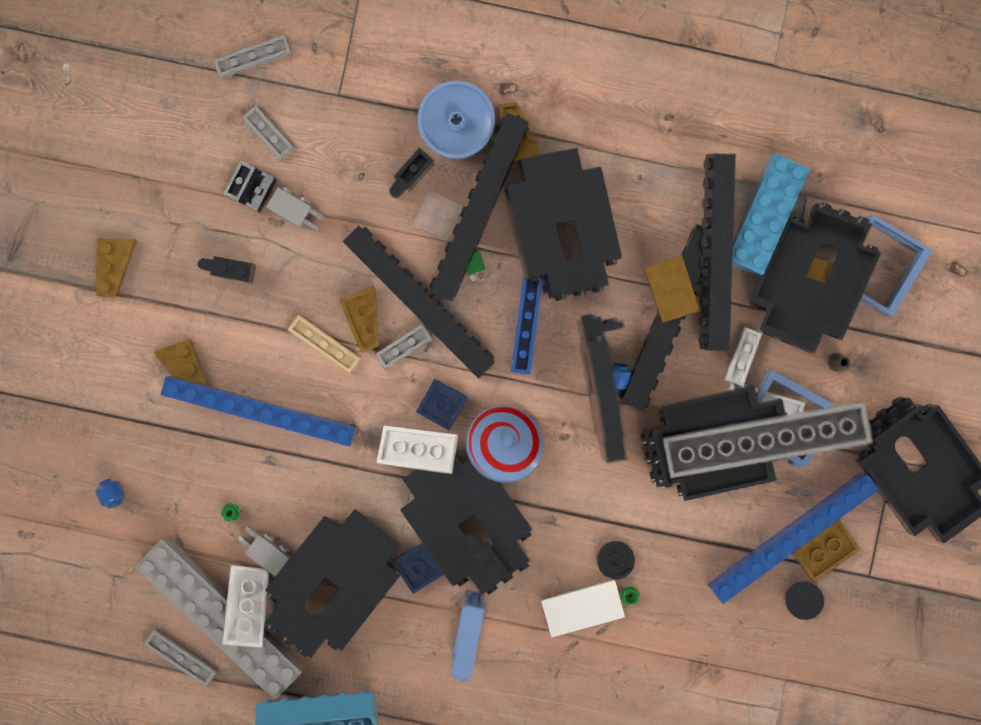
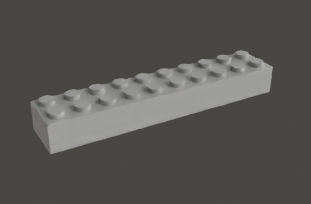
[663,401,872,478]
[135,535,305,700]

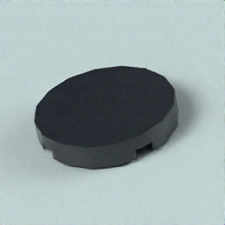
[597,541,635,580]
[785,581,824,620]

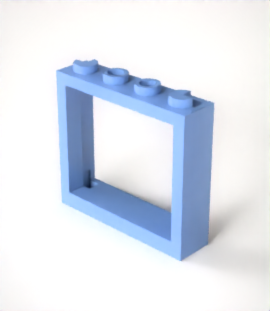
[861,215,932,317]
[756,370,836,468]
[451,589,484,682]

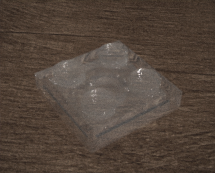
[413,190,464,241]

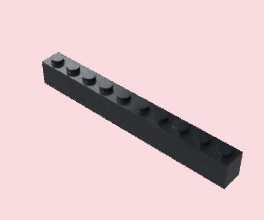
[430,113,530,302]
[698,153,736,351]
[620,224,703,411]
[342,225,495,379]

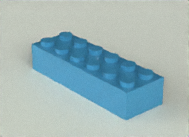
[732,153,810,277]
[255,691,378,725]

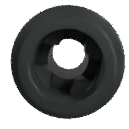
[828,353,850,372]

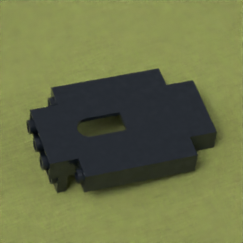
[504,148,622,301]
[750,202,882,355]
[577,313,627,463]
[641,385,796,501]
[855,396,981,544]
[400,453,533,595]
[265,509,400,658]

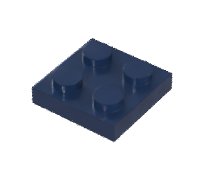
[416,379,468,431]
[392,542,444,594]

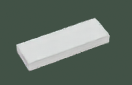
[724,327,762,387]

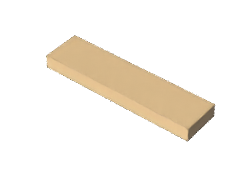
[288,314,362,374]

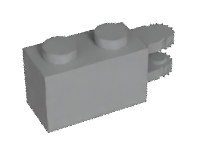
[266,187,325,231]
[237,526,292,577]

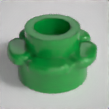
[221,503,240,522]
[621,586,640,605]

